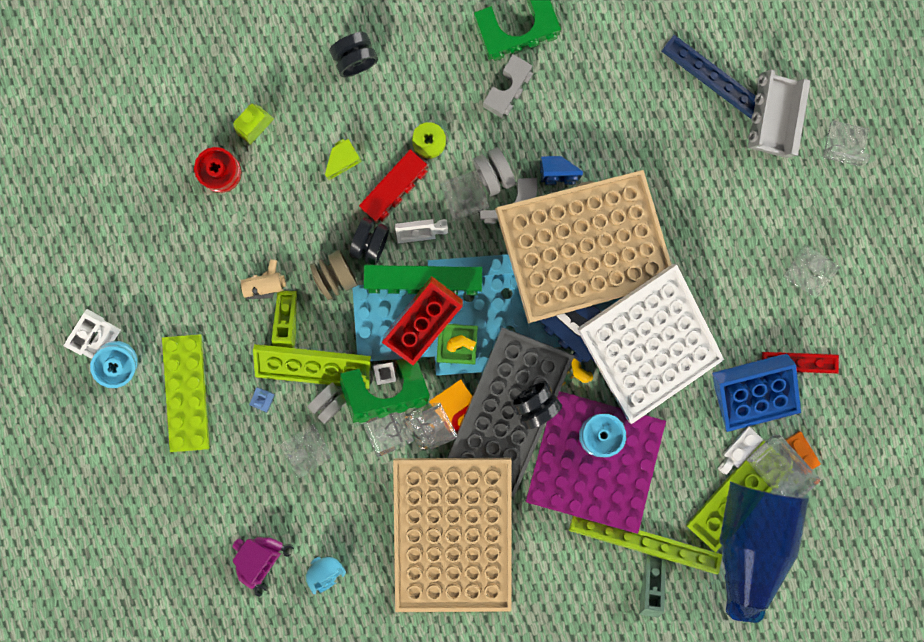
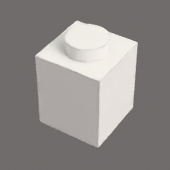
[373,362,398,385]

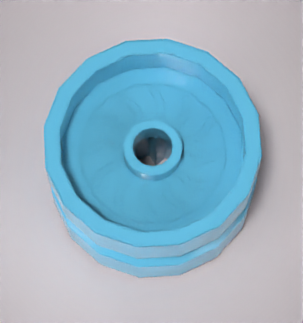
[90,341,138,388]
[579,414,626,457]

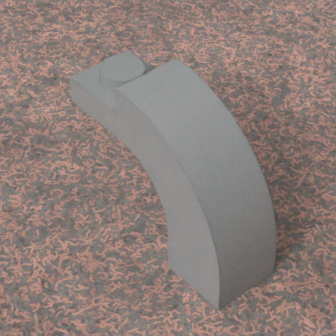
[480,178,537,228]

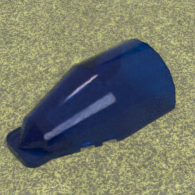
[720,481,810,623]

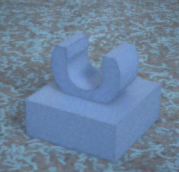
[249,387,275,412]

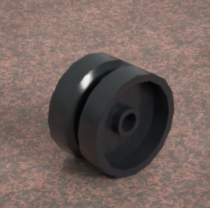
[329,32,378,78]
[349,218,390,265]
[510,381,562,430]

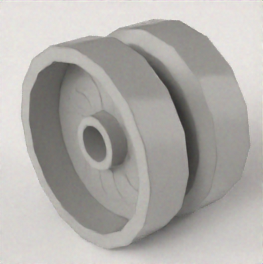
[473,147,516,197]

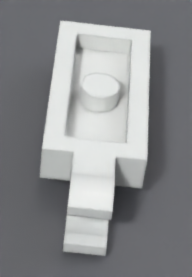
[395,219,448,243]
[717,427,763,474]

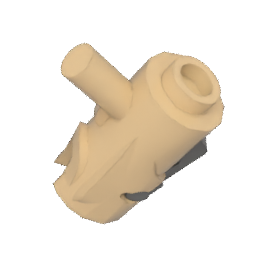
[241,259,286,299]

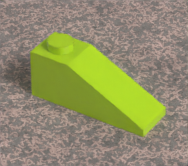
[271,291,297,348]

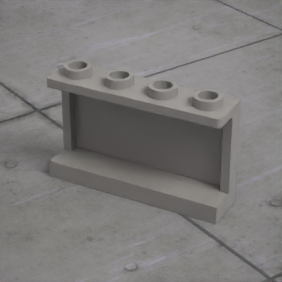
[748,69,810,158]

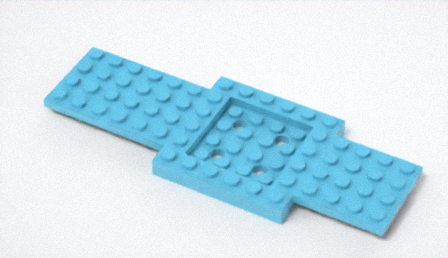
[352,254,623,376]

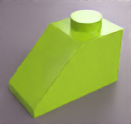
[325,139,362,180]

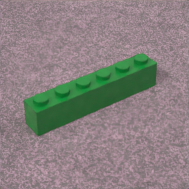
[364,265,482,295]

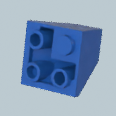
[540,156,583,186]

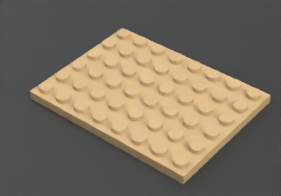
[495,170,672,323]
[393,458,511,612]

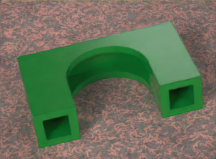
[473,0,561,61]
[340,358,430,423]

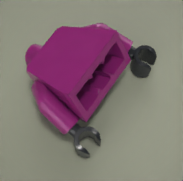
[232,537,294,597]

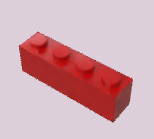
[359,149,428,223]

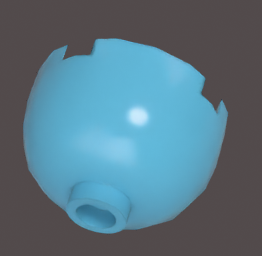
[306,557,346,594]

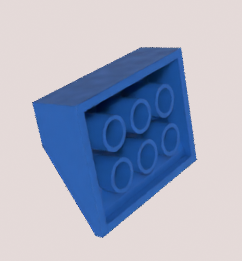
[712,353,801,432]

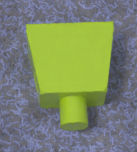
[233,103,274,145]

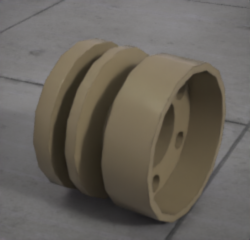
[310,250,358,300]

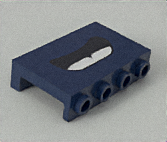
[535,305,601,363]

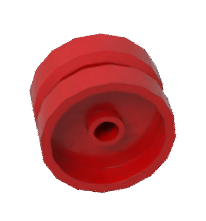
[194,147,242,193]

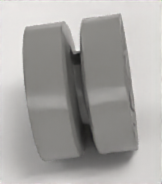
[307,382,346,424]

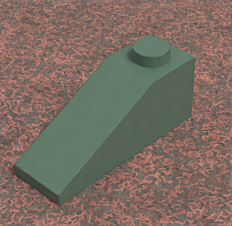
[639,554,666,618]

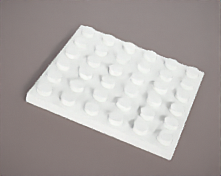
[577,264,724,424]

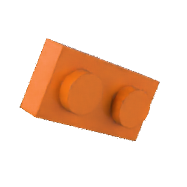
[783,431,821,474]

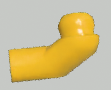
[446,335,476,352]
[571,359,593,383]

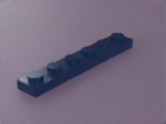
[661,35,756,119]

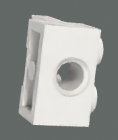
[63,309,121,359]

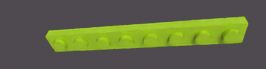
[568,516,722,574]

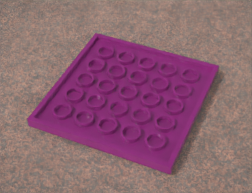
[525,391,666,534]

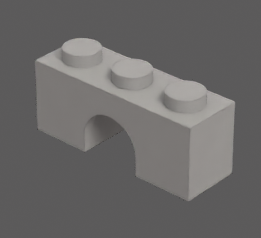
[483,54,533,118]

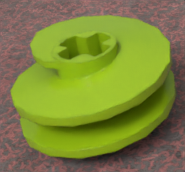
[412,122,446,159]

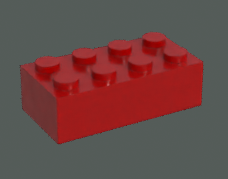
[382,276,463,366]

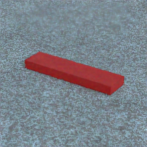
[762,352,839,374]

